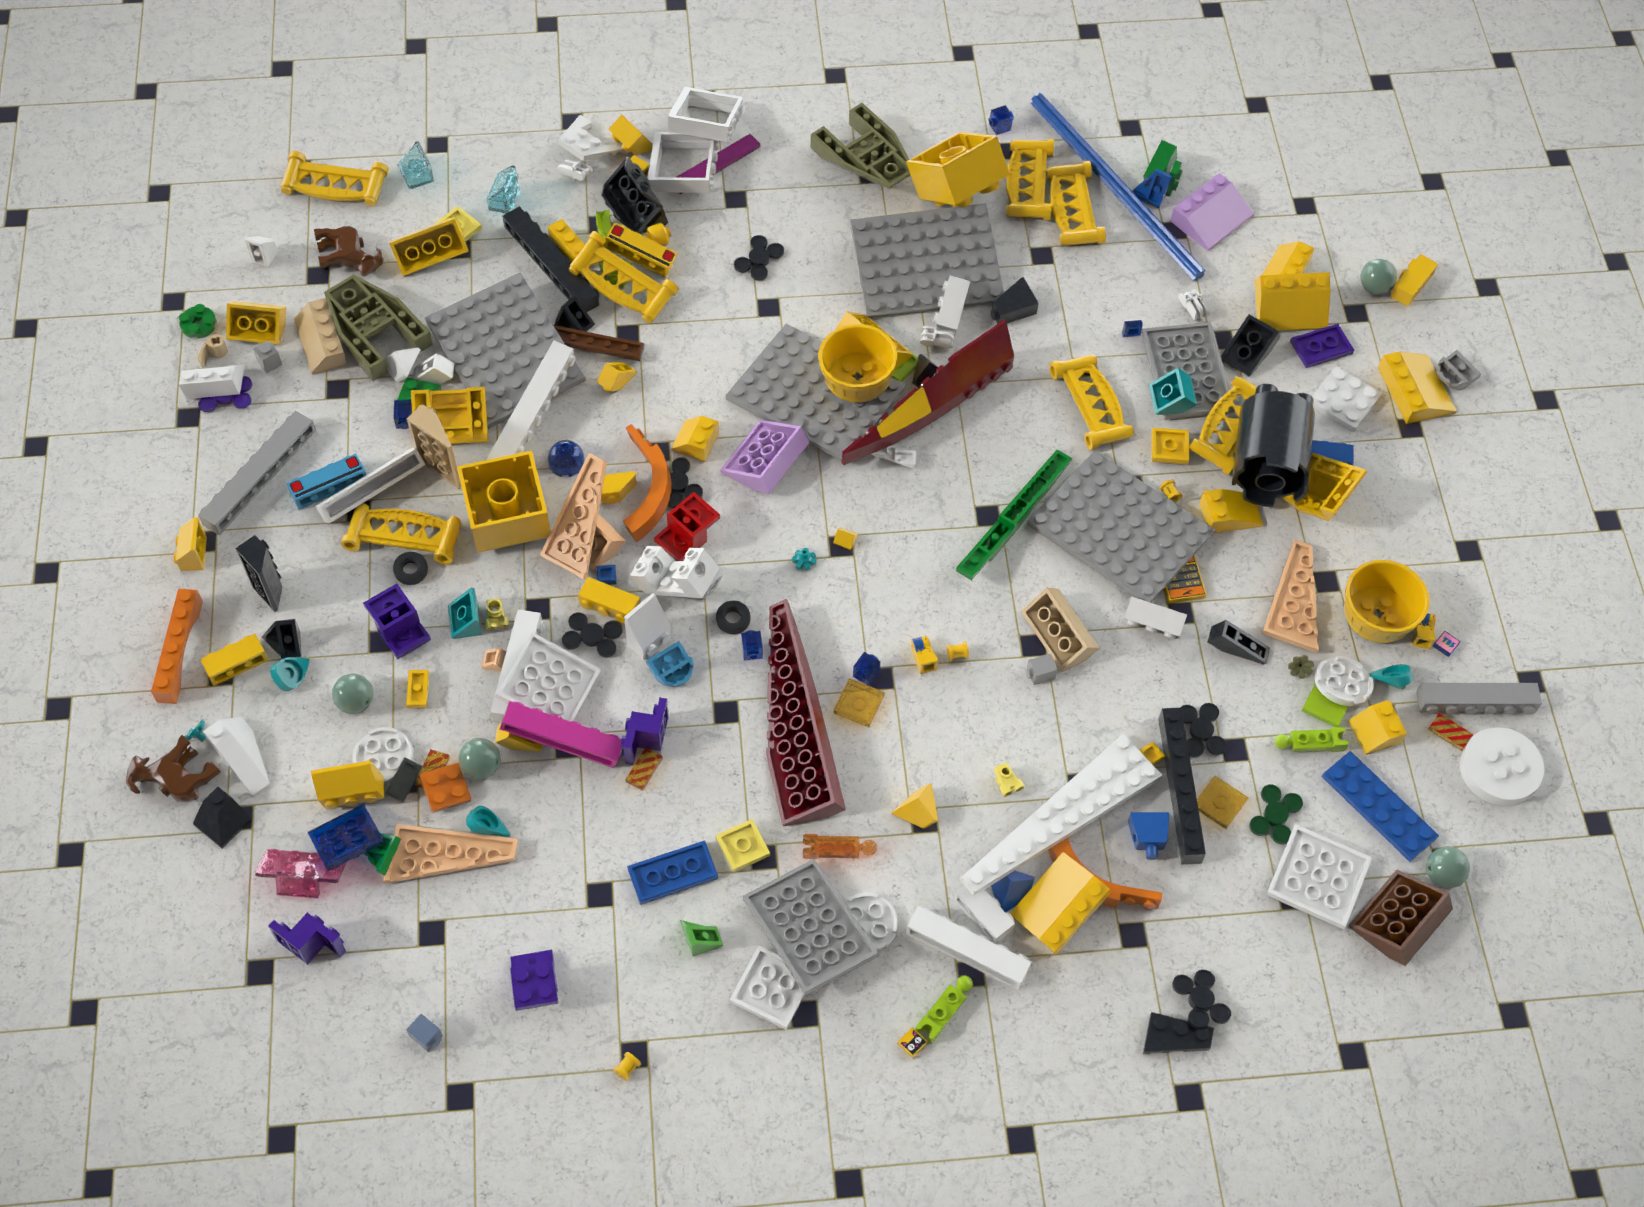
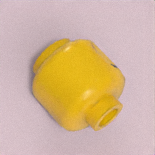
[645,223,672,246]

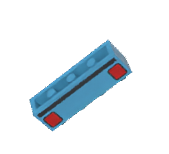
[286,453,366,510]

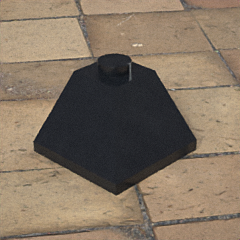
[193,787,252,849]

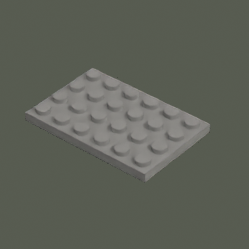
[1141,322,1235,420]
[743,859,878,996]

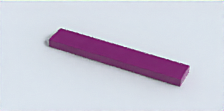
[675,134,760,195]

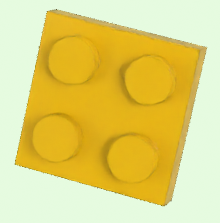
[1151,428,1189,464]

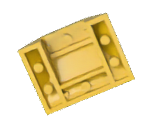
[411,387,488,444]
[1282,453,1367,521]

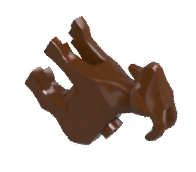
[314,226,384,276]
[126,735,221,802]

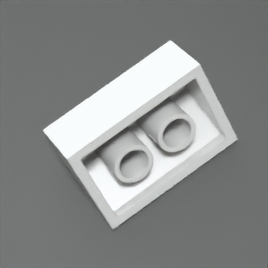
[179,364,245,399]

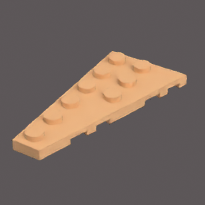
[540,453,607,580]
[1262,539,1319,653]
[383,824,519,884]

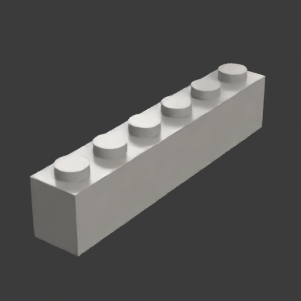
[1416,683,1542,714]

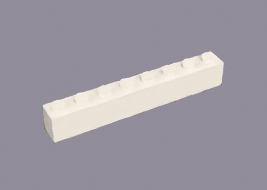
[486,340,576,460]

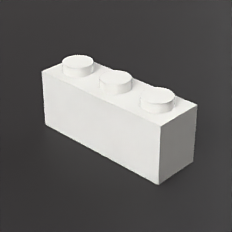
[933,275,970,333]
[1124,597,1187,639]
[954,886,1015,944]

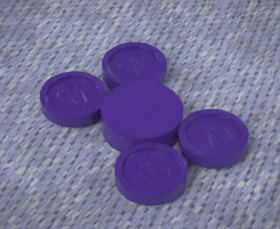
[198,376,253,412]

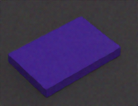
[1290,324,1354,368]

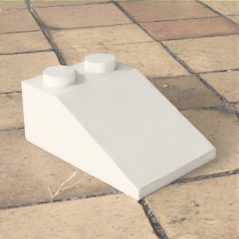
[624,593,672,660]

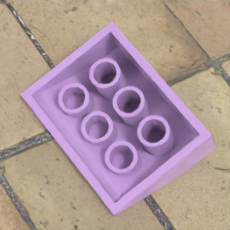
[1170,173,1254,251]
[720,420,809,494]

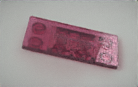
[255,849,348,899]

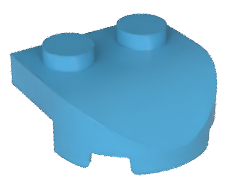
[645,641,694,687]

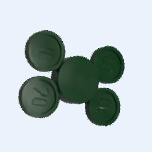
[1249,784,1303,845]

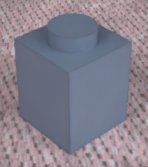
[406,1014,443,1052]

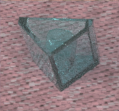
[397,141,434,189]

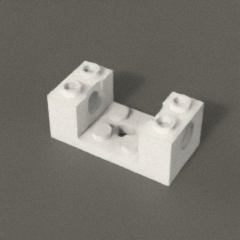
[630,546,719,598]

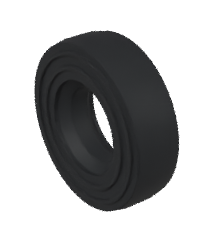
[393,552,428,585]
[716,600,751,634]

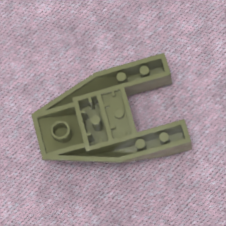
[810,103,911,189]
[324,274,433,381]

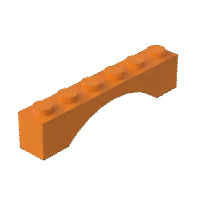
[151,588,203,704]

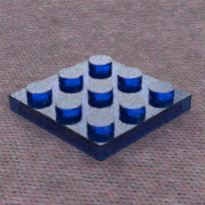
[307,804,385,872]

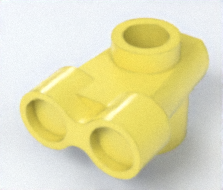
[485,598,509,630]
[994,763,1025,797]

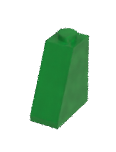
[1143,140,1177,180]

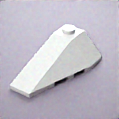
[203,717,270,797]

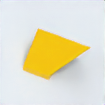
[890,783,938,828]

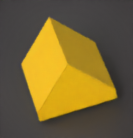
[833,527,858,550]

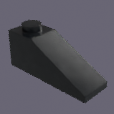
[1207,620,1270,665]

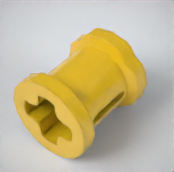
[1160,479,1183,503]
[946,641,969,661]
[613,1052,641,1081]

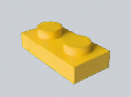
[406,670,430,709]

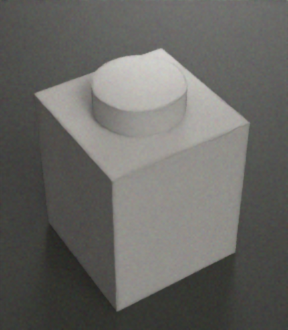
[253,340,282,373]
[1025,653,1058,685]

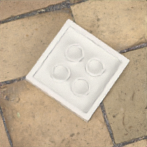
[1312,366,1382,432]
[730,946,804,1030]

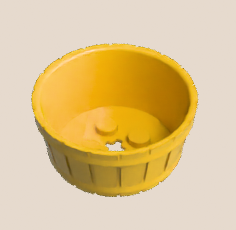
[818,324,897,403]
[1344,560,1430,643]

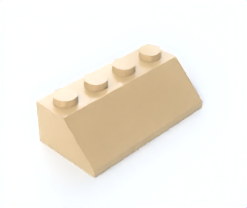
[294,298,347,375]
[1021,587,1099,672]

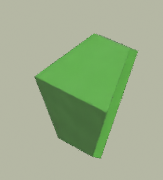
[679,919,723,956]

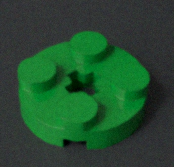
[179,304,217,338]

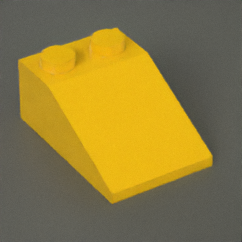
[1199,489,1263,533]

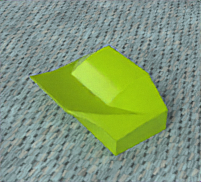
[596,210,611,239]

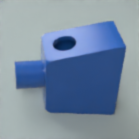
[1128,812,1169,860]

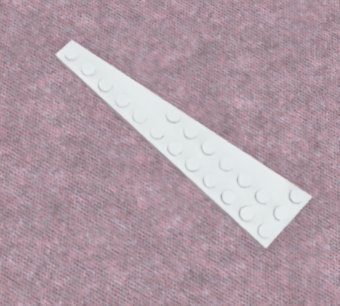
[961,734,1162,896]

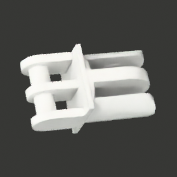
[557,159,593,182]
[1179,289,1209,320]
[920,324,955,349]

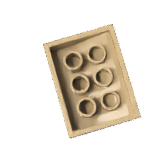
[407,404,461,489]

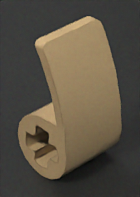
[198,334,228,368]

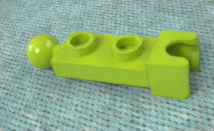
[1274,727,1349,752]
[915,975,973,1044]

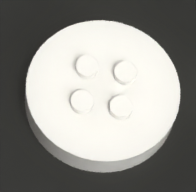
[1460,727,1544,806]

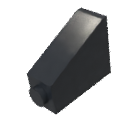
[990,277,1039,324]

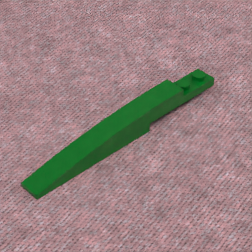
[956,449,1072,581]

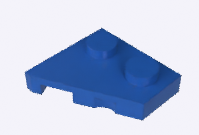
[1132,169,1172,208]

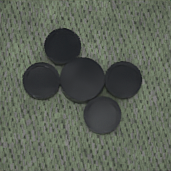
[734,235,784,281]
[668,457,703,508]
[562,612,623,658]
[1181,703,1227,757]
[1172,969,1231,1029]

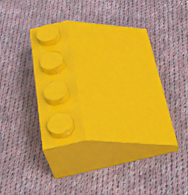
[1254,272,1331,331]
[1378,351,1457,424]
[1010,852,1111,955]

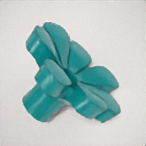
[792,548,817,570]
[184,719,206,742]

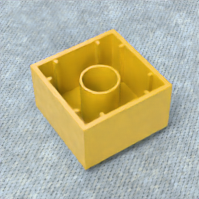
[906,132,1010,208]
[457,450,551,553]

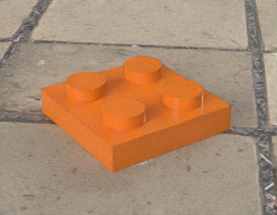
[419,762,471,813]

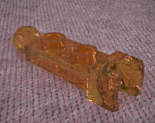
[803,834,877,859]

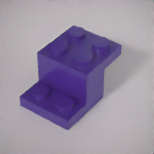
[363,583,431,660]
[621,697,669,765]
[268,912,346,965]
[510,949,559,1011]

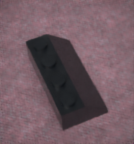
[235,535,282,612]

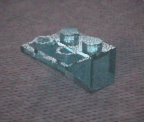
[487,165,520,214]

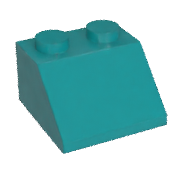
[1149,368,1197,415]

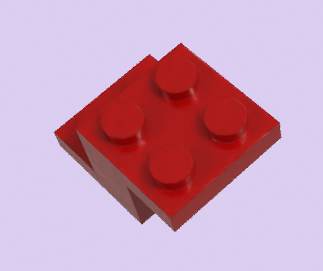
[654,492,720,561]

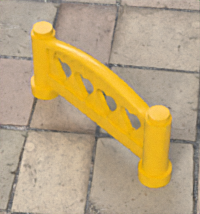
[1006,139,1054,221]
[281,151,389,206]
[1046,161,1106,246]
[569,231,679,324]
[1049,355,1134,450]
[1189,376,1257,475]
[341,503,461,565]

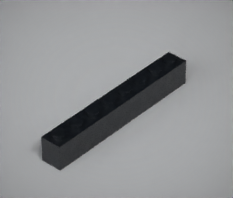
[502,206,600,312]
[1158,707,1206,865]

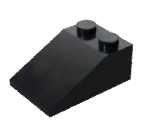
[1221,314,1281,377]

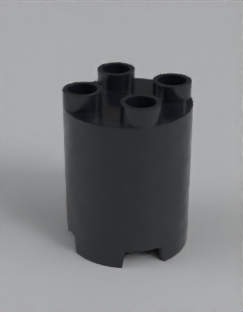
[1232,384,1315,507]

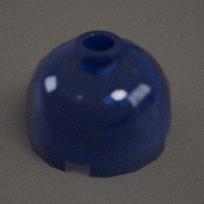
[547,440,585,477]

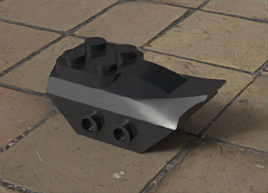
[601,156,668,234]

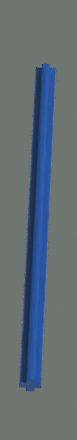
[1031,93,1206,281]

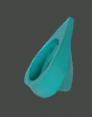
[270,657,310,691]
[1368,664,1413,690]
[466,806,511,837]

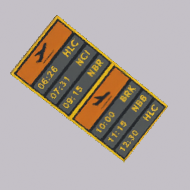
[1164,555,1207,603]

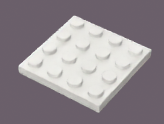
[495,632,601,722]
[1266,824,1372,930]

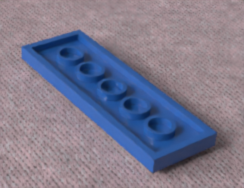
[1321,751,1439,862]

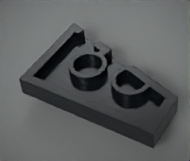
[1143,1012,1214,1054]

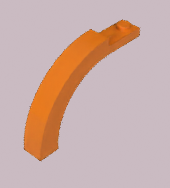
[623,424,671,542]
[1048,838,1162,909]

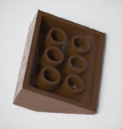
[1349,870,1453,966]

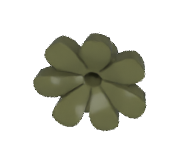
[1288,655,1314,679]

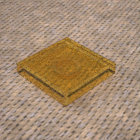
[833,678,885,727]
[1197,776,1249,829]

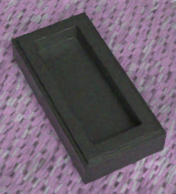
[385,757,422,802]

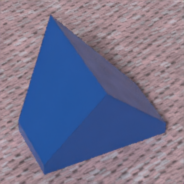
[991,870,1035,913]

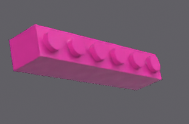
[499,701,622,768]

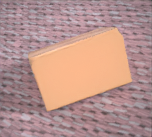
[482,648,506,671]

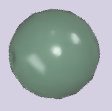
[1360,259,1397,295]
[332,673,374,714]
[459,738,501,779]
[1426,846,1470,889]

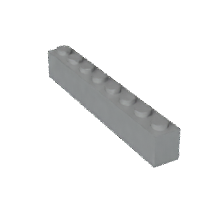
[198,410,316,535]

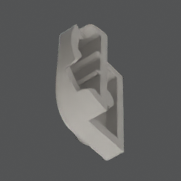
[1436,350,1481,390]

